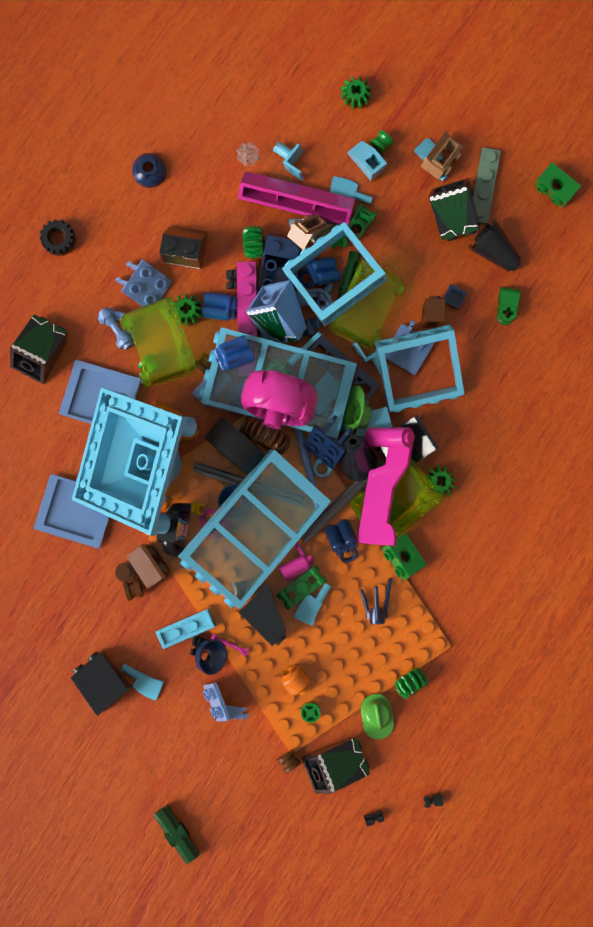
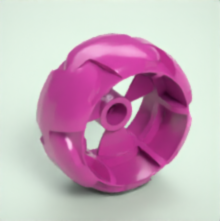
[241,370,318,429]

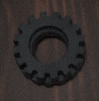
[40,219,76,256]

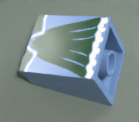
[245,280,306,344]

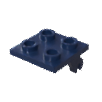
[303,415,353,470]

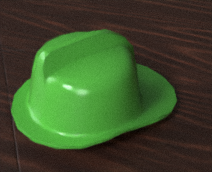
[343,385,372,431]
[361,694,394,739]

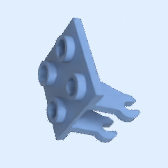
[115,260,172,313]
[385,320,434,376]
[203,682,249,722]

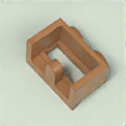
[420,130,463,180]
[287,214,334,250]

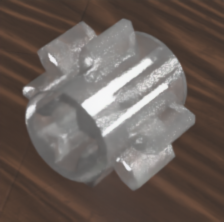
[236,142,260,167]

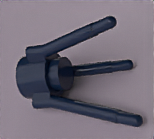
[303,293,321,336]
[360,578,392,624]

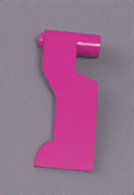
[357,427,415,546]

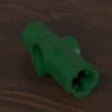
[153,805,200,864]

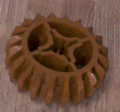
[239,416,291,454]

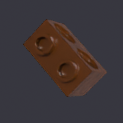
[422,295,445,328]

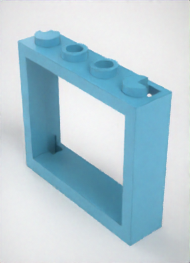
[282,222,387,326]
[375,325,465,412]

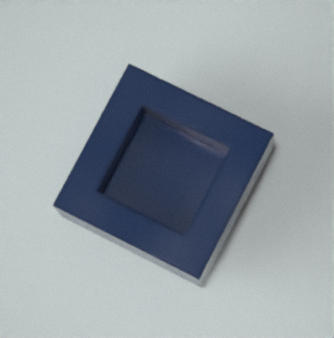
[443,284,467,310]

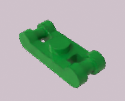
[276,565,328,610]

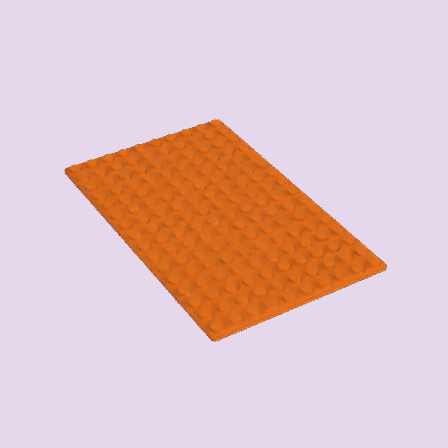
[147,416,450,753]

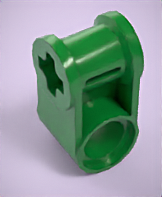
[348,203,378,241]
[497,287,520,325]

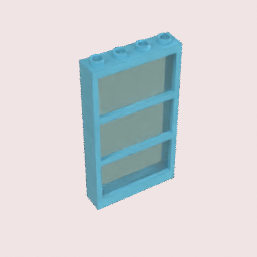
[198,327,357,440]
[178,449,331,609]

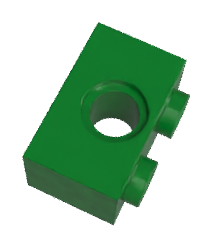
[534,162,581,208]
[381,533,427,580]

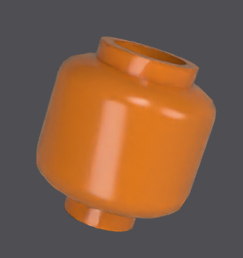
[281,666,310,695]

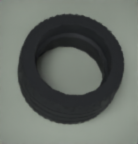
[204,417,265,475]

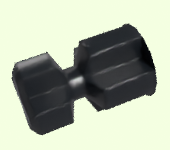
[226,270,237,290]
[190,636,204,656]
[423,794,443,808]
[364,810,384,827]

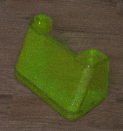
[330,257,405,350]
[120,297,195,388]
[349,458,443,537]

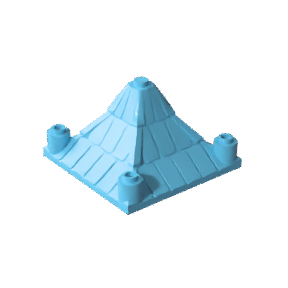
[72,388,197,536]

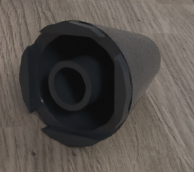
[468,220,521,272]
[339,434,377,481]

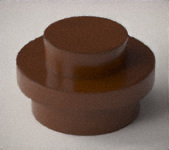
[115,563,135,582]

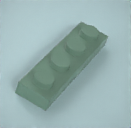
[473,147,501,225]

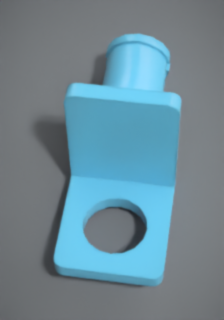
[273,141,304,181]
[352,342,390,374]

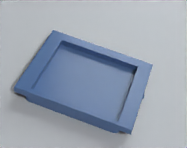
[59,360,142,424]
[33,474,110,549]

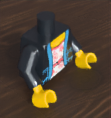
[157,502,205,561]

